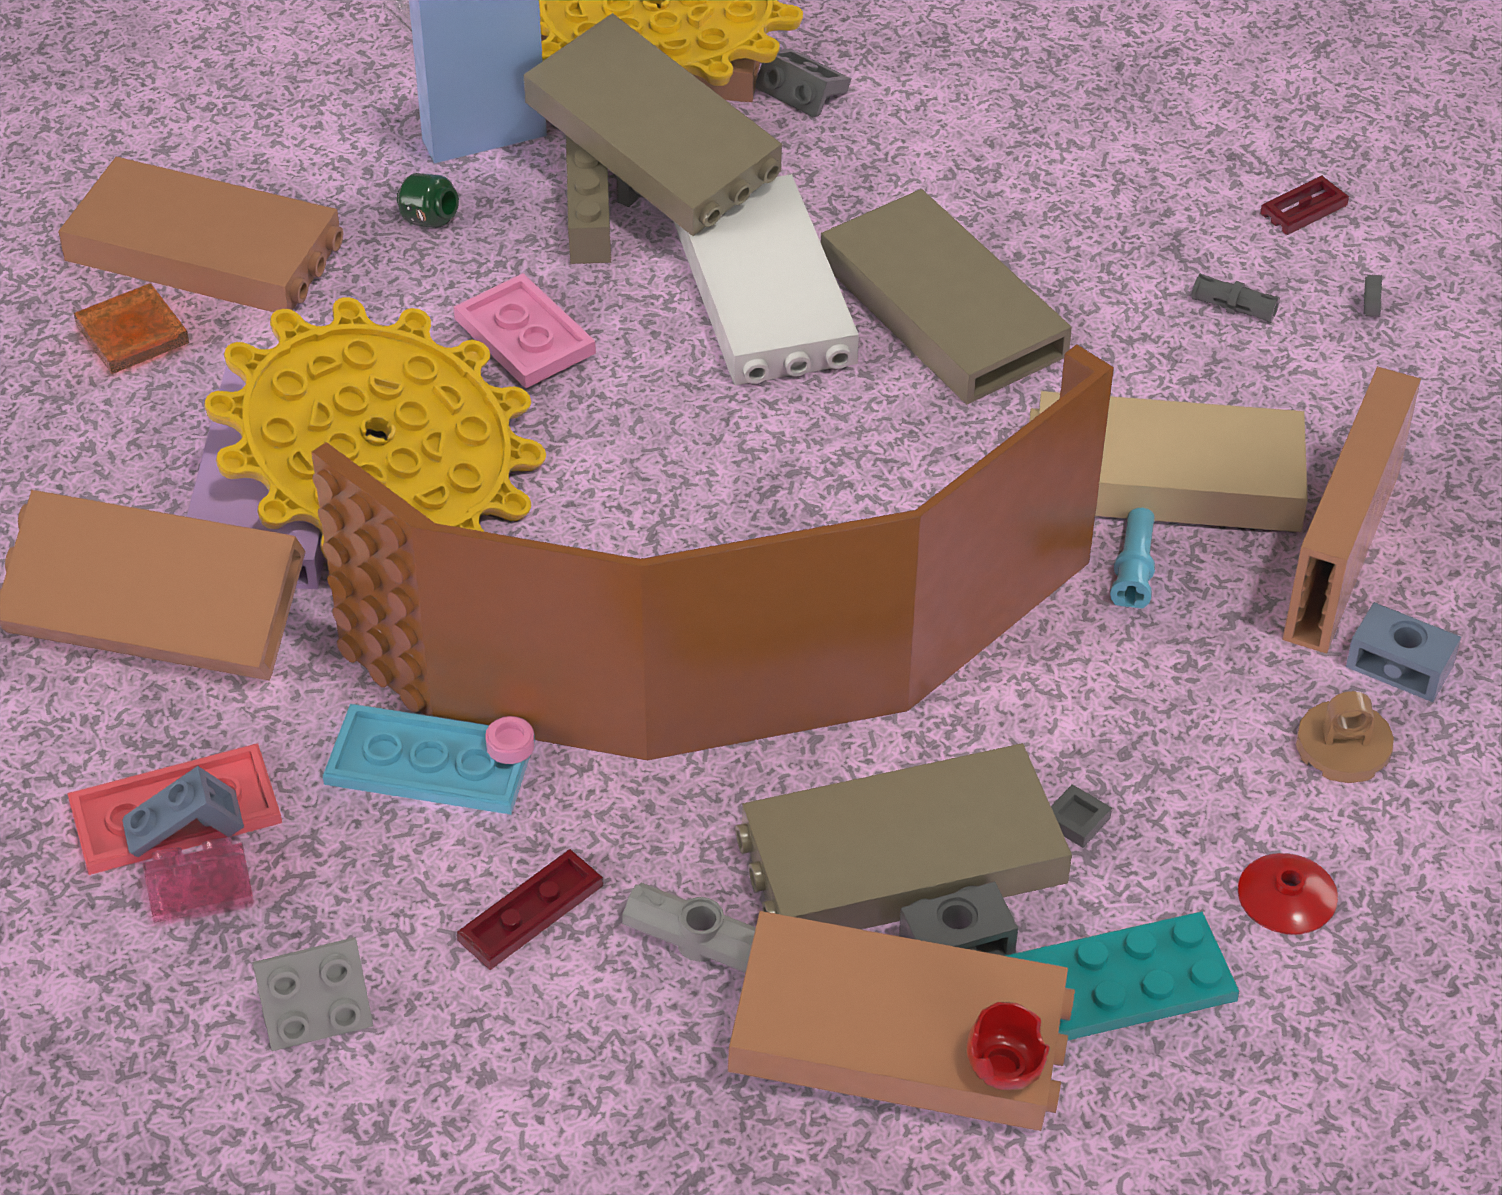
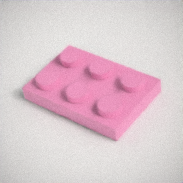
[454,273,596,388]

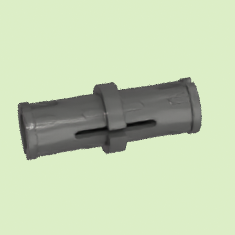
[1192,273,1280,323]

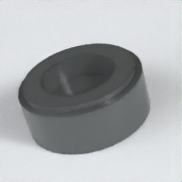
[1363,274,1382,317]

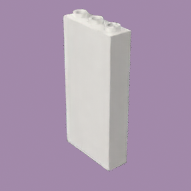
[674,174,859,386]

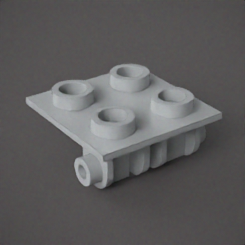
[252,937,373,1051]

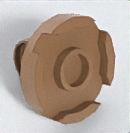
[1296,691,1394,783]

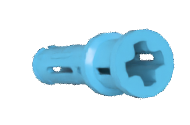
[1110,508,1155,609]

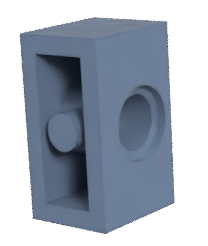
[1346,602,1461,702]

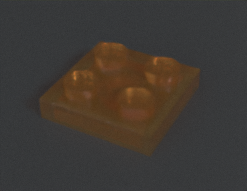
[74,283,189,374]

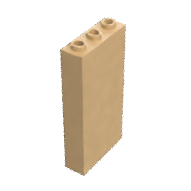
[1029,391,1308,532]

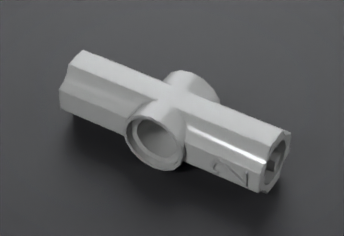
[622,882,756,973]

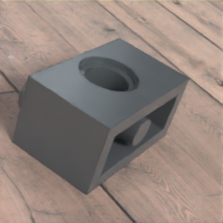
[899,882,1018,956]

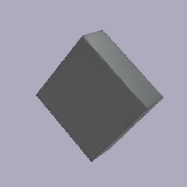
[1051,784,1112,848]

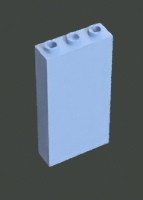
[409,0,547,163]

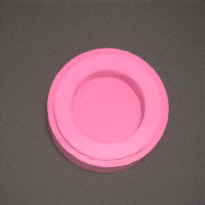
[485,716,534,764]

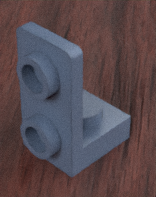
[122,766,244,857]

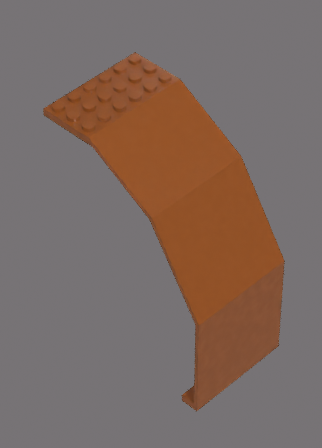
[311,344,1114,761]

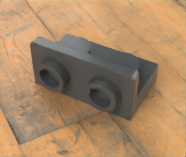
[755,48,852,117]

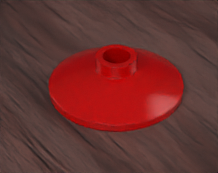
[1238,853,1338,935]

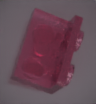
[142,837,254,923]

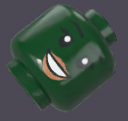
[397,173,459,228]

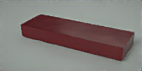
[456,849,603,970]

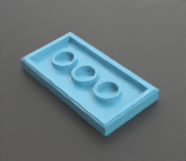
[323,704,535,815]

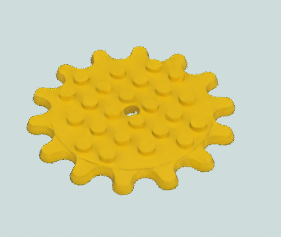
[539,0,803,86]
[204,297,546,560]

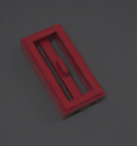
[1260,175,1349,235]

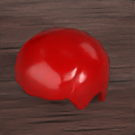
[967,1002,1050,1090]

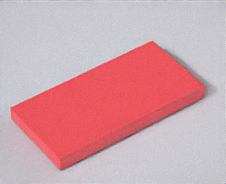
[67,743,282,875]

